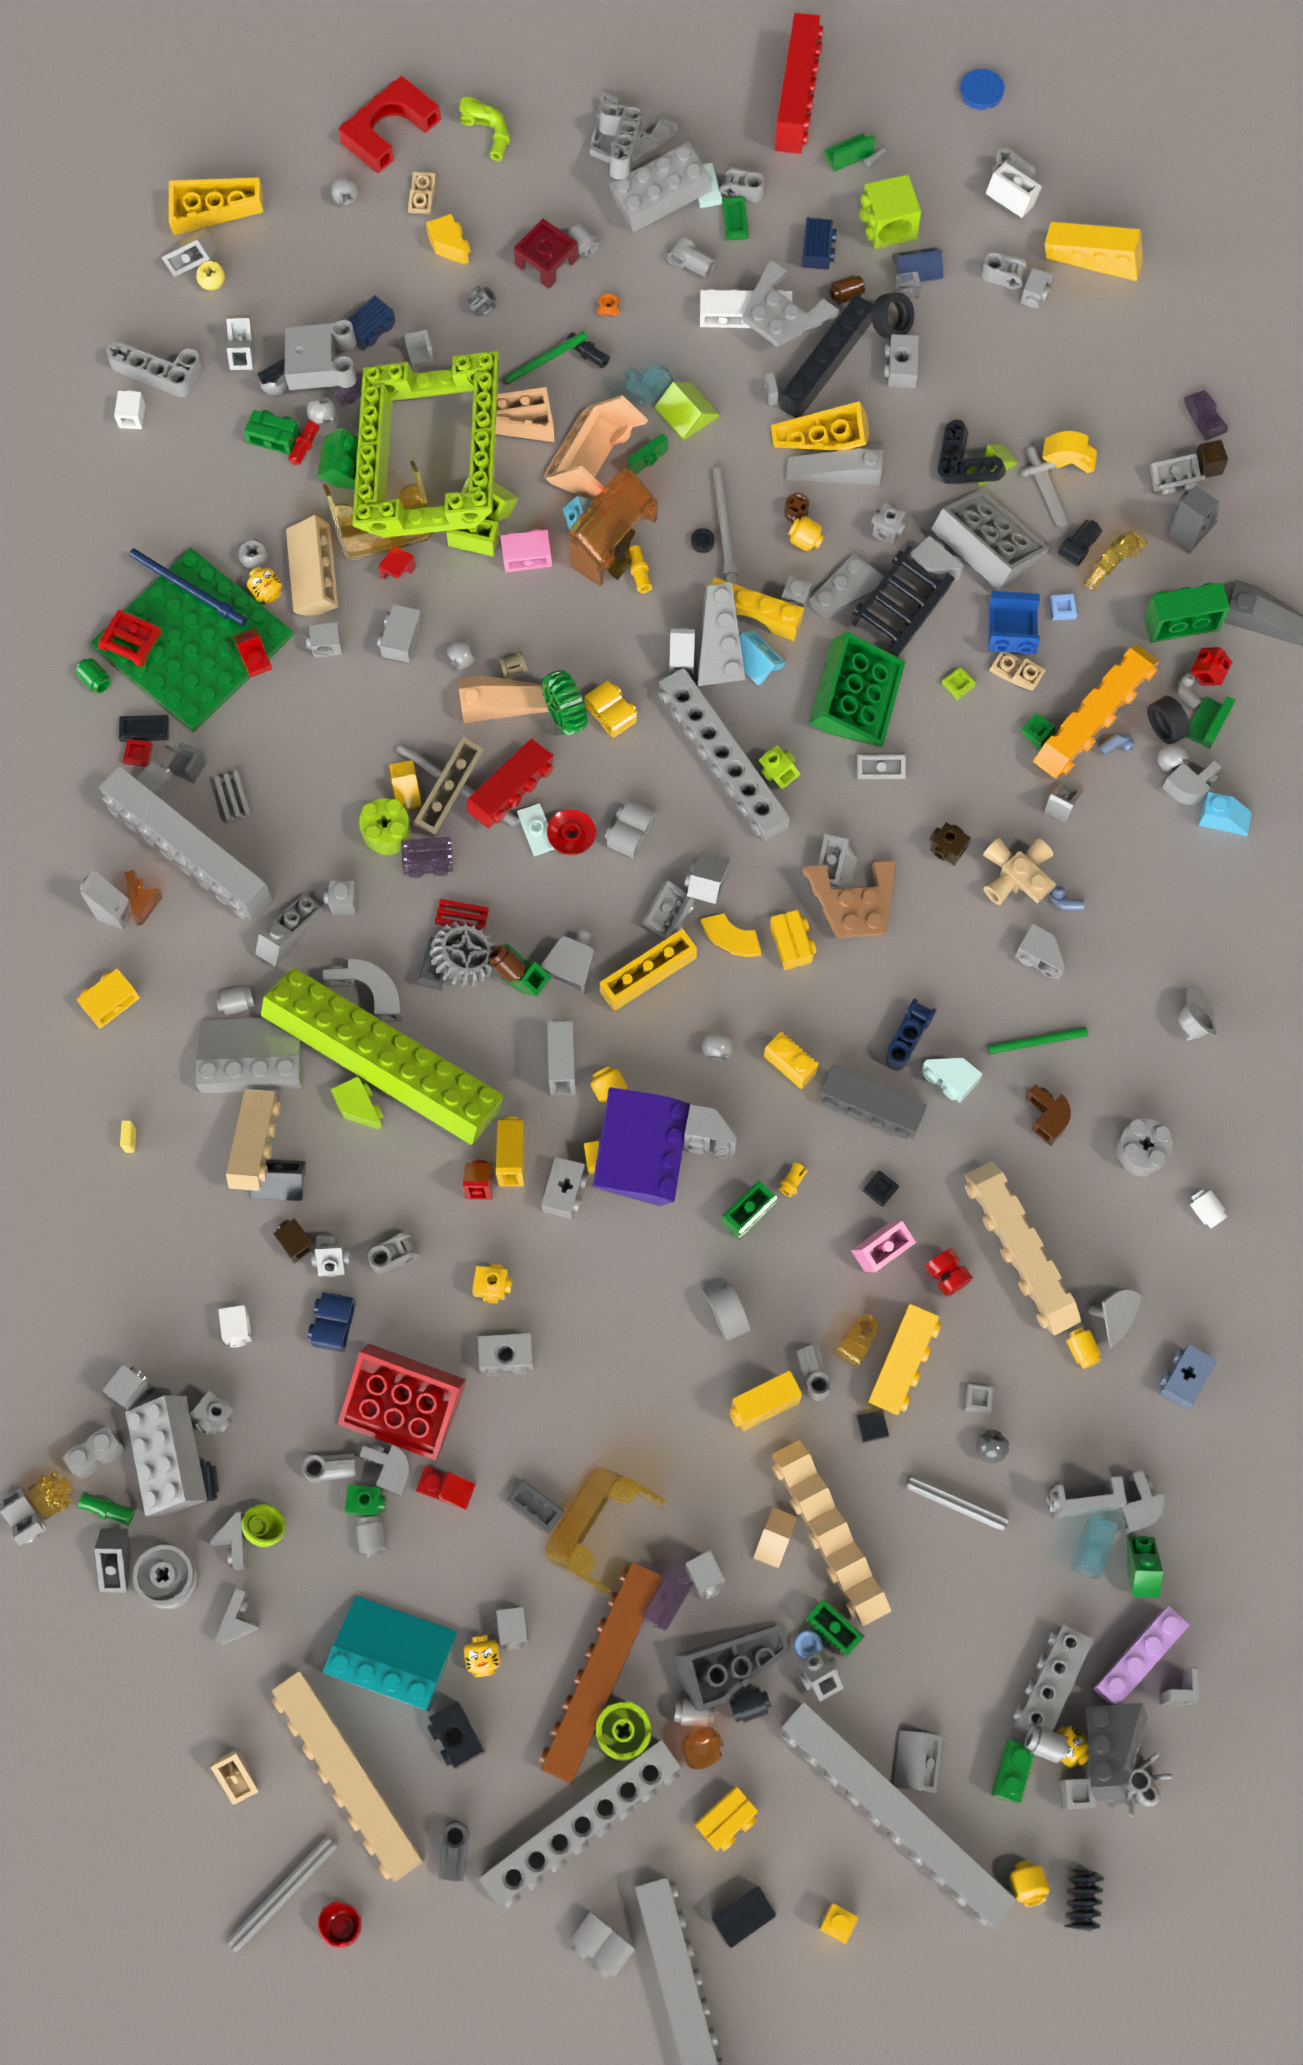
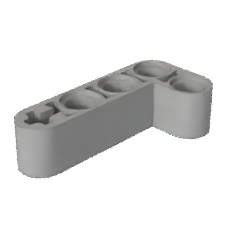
[600,103,642,180]
[106,342,203,397]

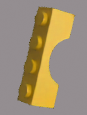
[711,577,804,641]

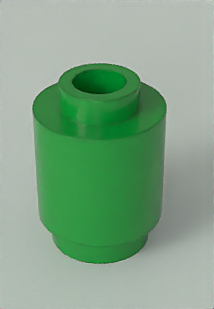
[76,658,111,694]

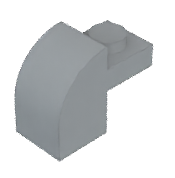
[226,315,255,370]
[1162,760,1222,805]
[702,1278,751,1341]
[359,1444,412,1498]
[1118,1470,1164,1535]
[0,1487,47,1546]

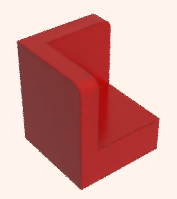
[378,545,416,579]

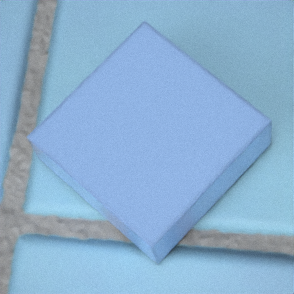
[1049,593,1077,621]

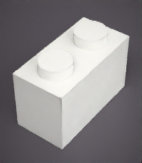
[986,162,1042,218]

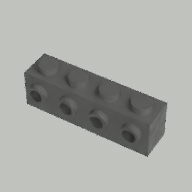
[819,1065,927,1139]

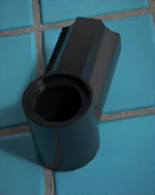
[1057,520,1102,567]

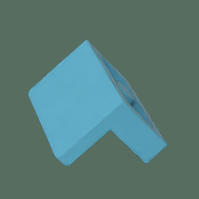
[739,630,786,685]

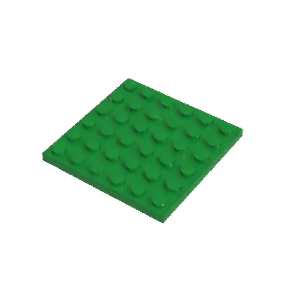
[90,547,294,733]

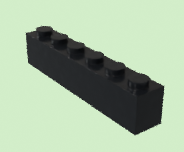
[780,294,873,418]

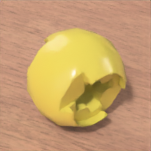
[196,261,225,291]

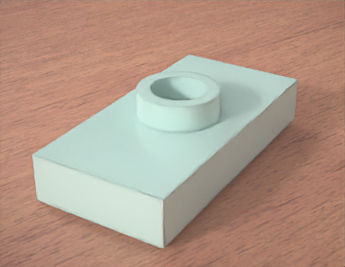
[698,163,722,208]
[517,803,555,857]

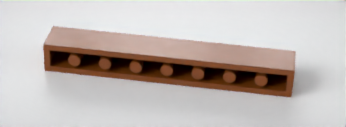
[539,1562,662,1784]

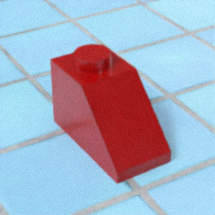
[463,1159,493,1200]

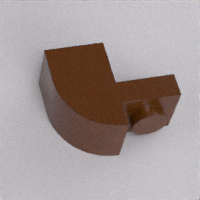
[1025,1084,1071,1146]

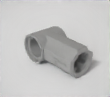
[667,237,716,278]
[796,1345,831,1401]
[302,1454,356,1483]

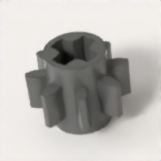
[468,285,496,316]

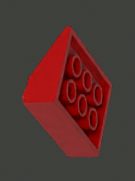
[338,1343,467,1461]

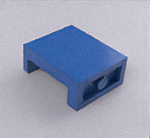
[988,591,1040,654]

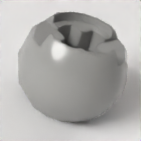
[331,176,359,206]
[259,374,288,396]
[307,398,336,424]
[238,539,268,570]
[446,640,476,670]
[1157,743,1189,773]
[702,1032,734,1061]

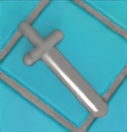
[1021,446,1068,526]

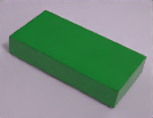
[722,197,749,241]

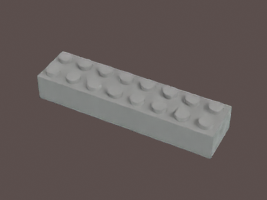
[99,766,273,923]

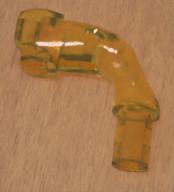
[1084,528,1147,591]

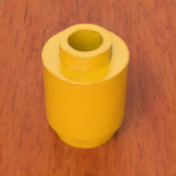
[1066,1328,1102,1369]

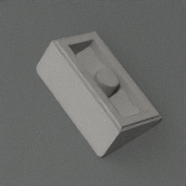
[856,753,906,779]

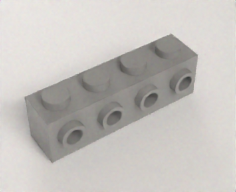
[1013,1624,1093,1734]

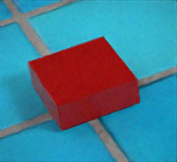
[123,739,153,767]

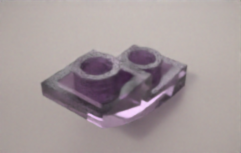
[1184,390,1228,441]

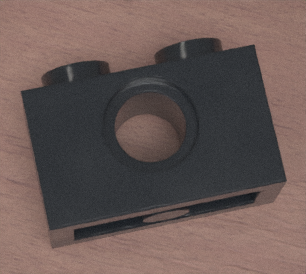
[427,1701,486,1769]

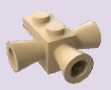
[983,838,1056,905]

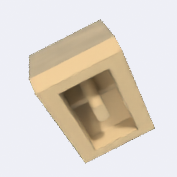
[753,1507,797,1568]
[210,1750,258,1805]

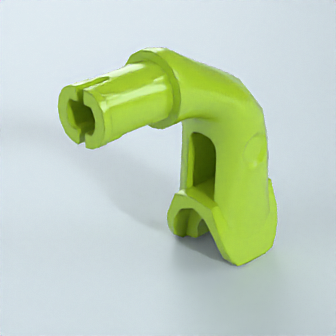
[459,97,511,161]

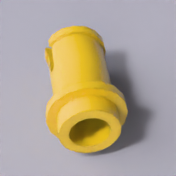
[778,1163,808,1197]

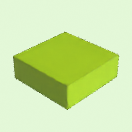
[942,667,976,700]

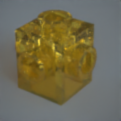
[27,1470,74,1520]

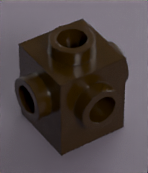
[930,822,971,866]

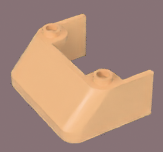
[544,395,648,498]

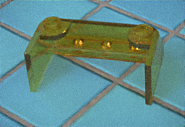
[323,460,433,560]
[545,1468,666,1599]

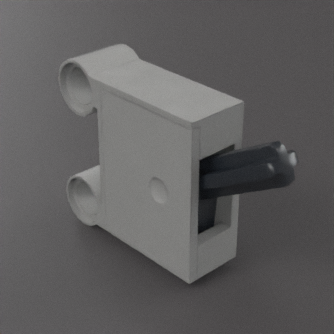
[257,320,357,390]

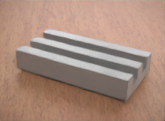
[214,770,251,823]

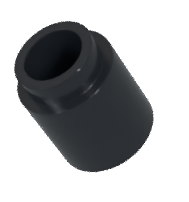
[200,1461,220,1502]
[729,1687,772,1723]

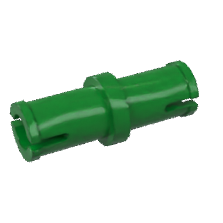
[78,1492,135,1526]

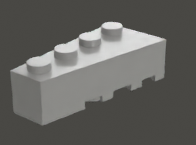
[696,582,746,687]

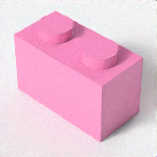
[500,529,552,572]
[851,1221,916,1272]

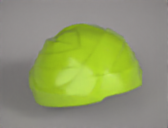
[241,1504,286,1547]

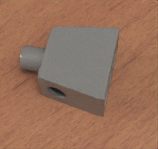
[541,930,595,994]

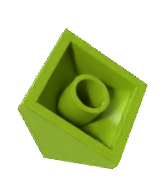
[655,382,719,441]

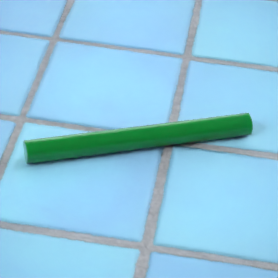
[504,331,588,385]
[987,1027,1088,1055]

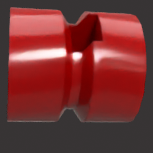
[924,1248,973,1297]

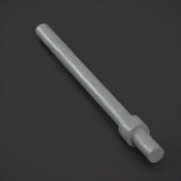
[712,467,738,585]
[396,744,520,827]

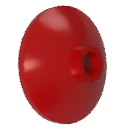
[547,809,596,855]

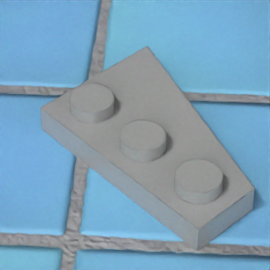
[808,554,890,619]

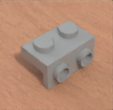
[1149,453,1206,495]
[642,880,696,939]

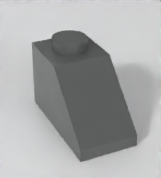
[94,1528,130,1593]

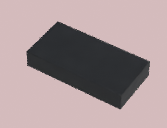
[119,715,169,742]

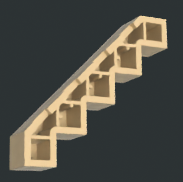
[964,1161,1081,1335]
[771,1440,891,1626]

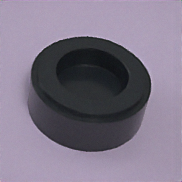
[691,528,715,553]

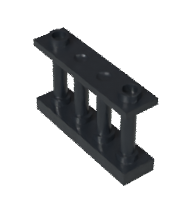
[851,545,955,657]

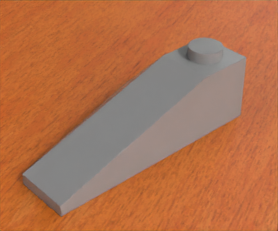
[786,441,883,485]

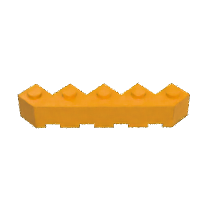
[1033,644,1160,779]

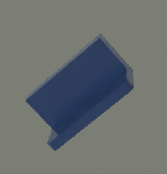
[893,247,943,284]

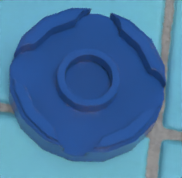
[960,69,1005,110]

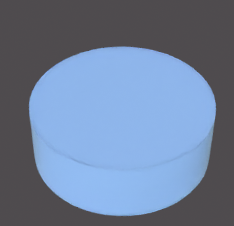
[795,1630,822,1659]

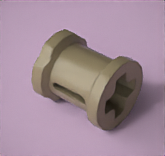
[498,651,527,679]

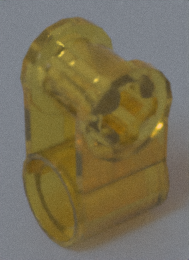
[835,1315,878,1368]

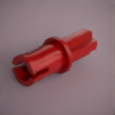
[288,421,320,465]

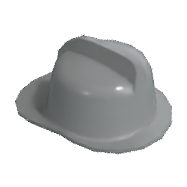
[1178,987,1217,1041]

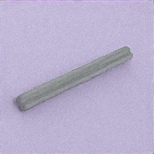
[227,1837,337,1951]

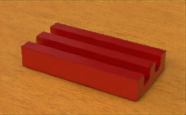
[435,899,489,931]

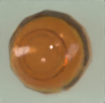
[681,1727,724,1769]

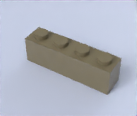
[413,737,484,837]

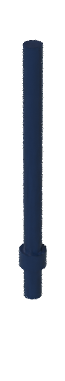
[129,548,248,626]

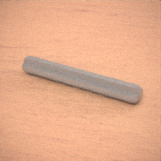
[906,1475,1009,1531]

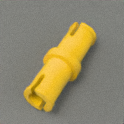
[629,545,652,593]

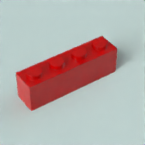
[466,738,554,829]

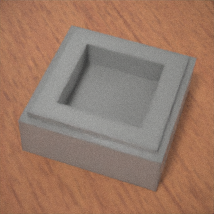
[764,372,778,406]
[964,1383,994,1414]

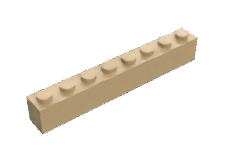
[272,1671,424,1881]

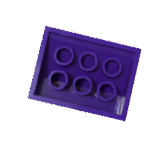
[592,1087,690,1206]

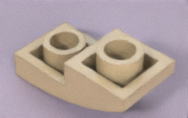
[408,172,436,215]
[989,652,1046,691]

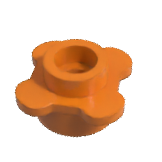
[597,293,620,316]

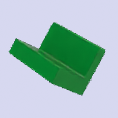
[824,133,875,172]
[1186,696,1236,749]

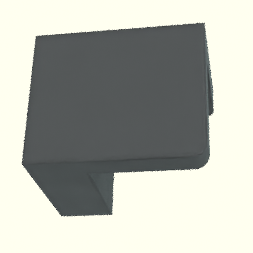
[171,742,206,783]

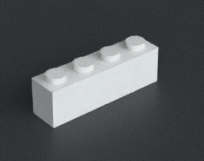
[700,289,792,328]

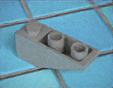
[80,870,134,929]
[255,894,323,967]

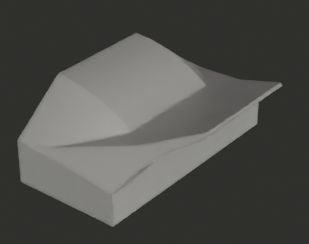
[818,834,858,887]

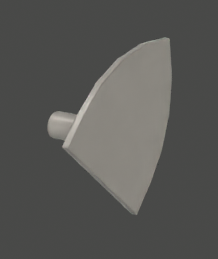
[1089,1289,1142,1348]

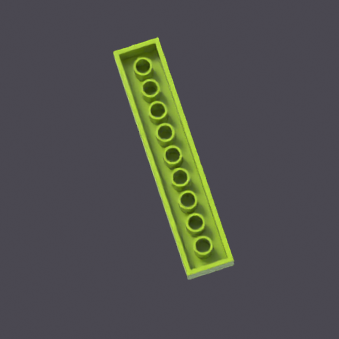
[261,967,504,1145]

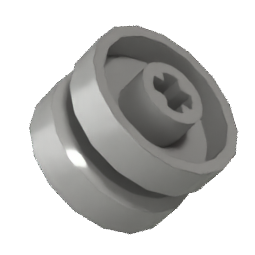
[133,1545,199,1609]

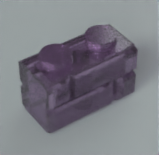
[401,837,454,878]

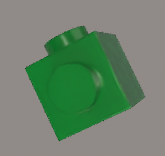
[344,1485,387,1519]

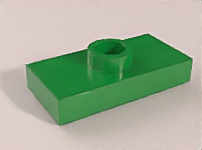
[627,434,668,477]

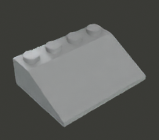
[931,488,1050,590]
[196,1017,303,1093]

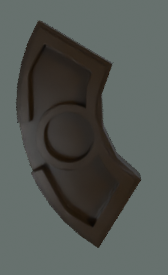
[606,518,636,580]

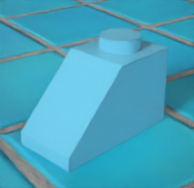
[1199,792,1252,836]

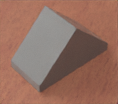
[1044,781,1083,823]

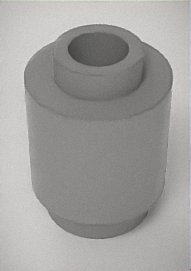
[566,223,599,257]
[216,986,255,1016]
[356,1516,387,1558]
[674,1697,715,1729]
[1025,1726,1069,1763]

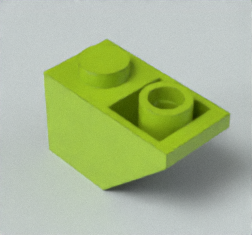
[330,1076,384,1129]

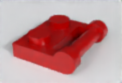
[98,609,162,667]

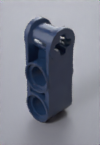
[885,998,937,1071]

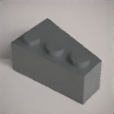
[1167,485,1219,554]
[1086,1703,1147,1801]

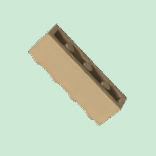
[226,1089,281,1191]

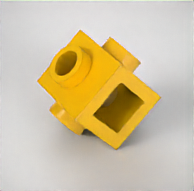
[472,1264,513,1303]

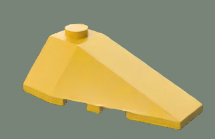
[771,401,870,451]

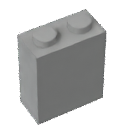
[547,1018,576,1096]

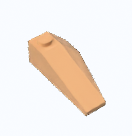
[458,675,549,723]

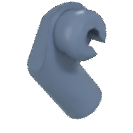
[1098,733,1135,755]
[1050,885,1084,912]

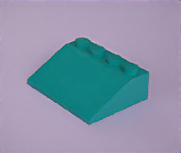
[323,1596,458,1712]

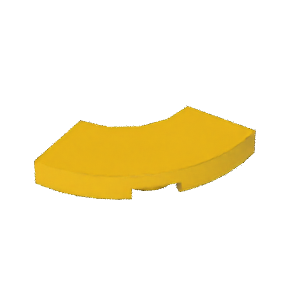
[700,913,761,957]

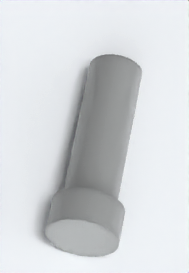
[863,147,886,167]

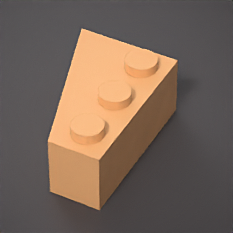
[496,387,555,442]

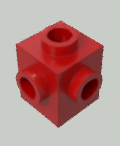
[1190,647,1233,686]

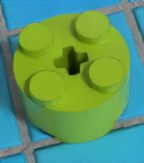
[359,798,411,855]
[596,1702,651,1761]

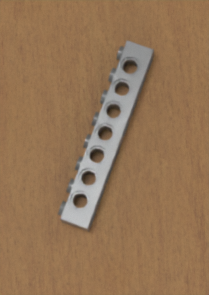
[658,668,790,842]
[479,1740,681,1908]

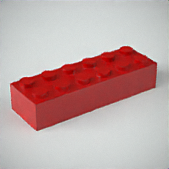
[775,12,824,154]

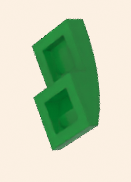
[1021,713,1057,750]

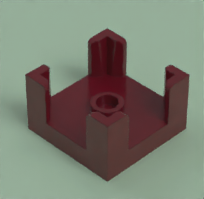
[514,219,578,289]

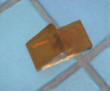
[124,870,162,926]

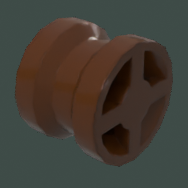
[785,493,809,523]

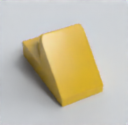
[389,760,422,811]

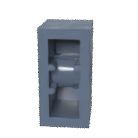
[1159,1344,1218,1410]

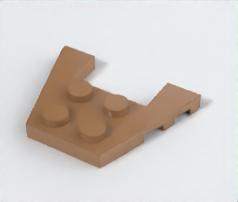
[802,860,896,939]

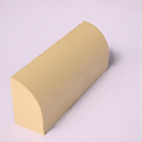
[286,515,338,616]

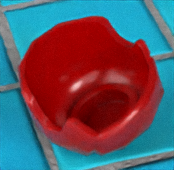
[318,1901,362,1948]

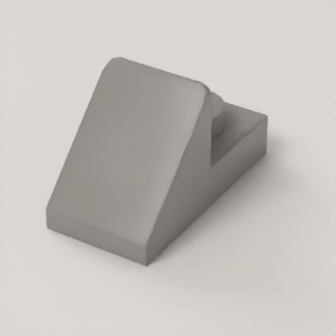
[210,1512,248,1571]
[214,1588,259,1645]

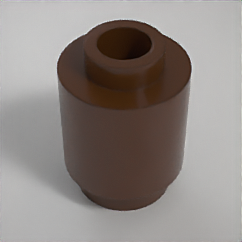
[830,275,865,304]
[488,945,525,982]

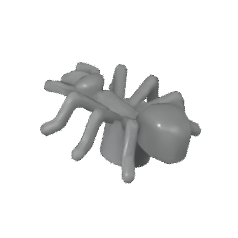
[1109,1742,1173,1817]

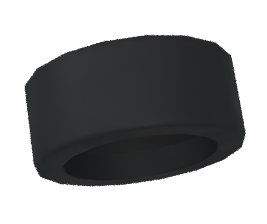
[871,292,915,338]
[1147,696,1191,744]

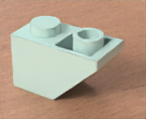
[921,1058,982,1103]

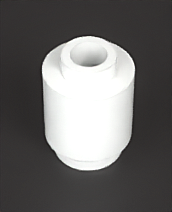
[1190,1189,1228,1229]

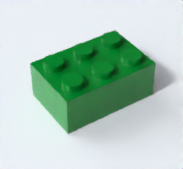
[1143,582,1230,643]

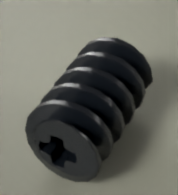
[1064,1868,1104,1931]

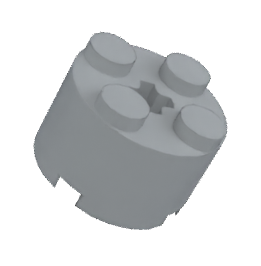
[1116,1119,1173,1177]

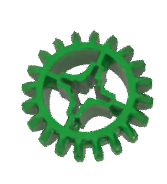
[541,670,588,735]

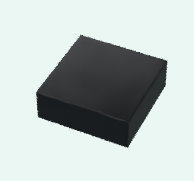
[863,1170,900,1207]
[856,1410,889,1443]

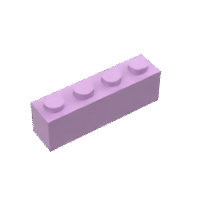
[1092,1606,1190,1705]

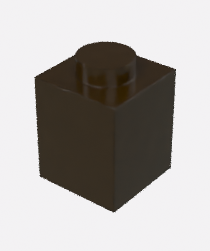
[1196,440,1229,478]
[273,1218,315,1264]

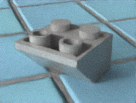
[684,1104,737,1159]

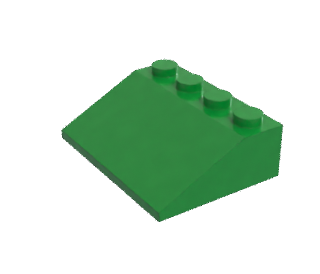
[808,631,905,747]

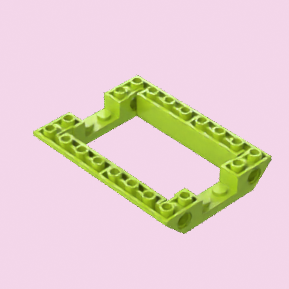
[352,351,499,538]

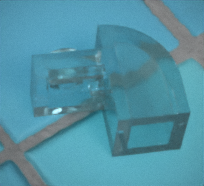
[623,363,674,404]

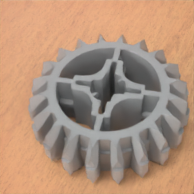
[430,921,496,988]

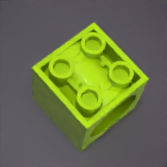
[859,174,921,249]

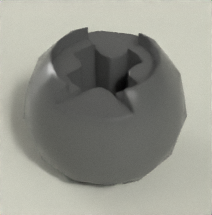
[976,1429,1009,1463]

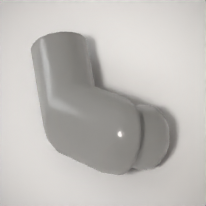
[1178,673,1202,710]

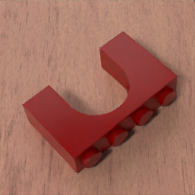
[338,75,441,174]

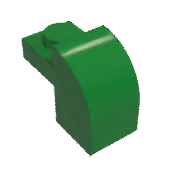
[489,943,551,997]

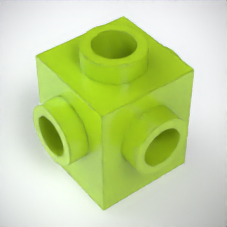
[758,745,801,790]

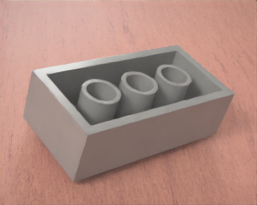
[609,142,712,233]
[125,1395,207,1516]

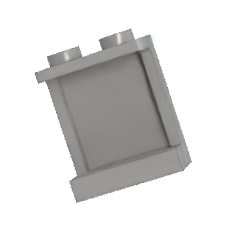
[1046,1476,1127,1519]

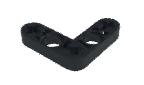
[938,419,1006,484]

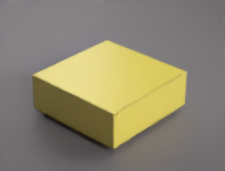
[120,1121,137,1153]

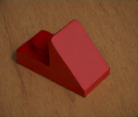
[233,628,273,678]
[416,1466,476,1510]

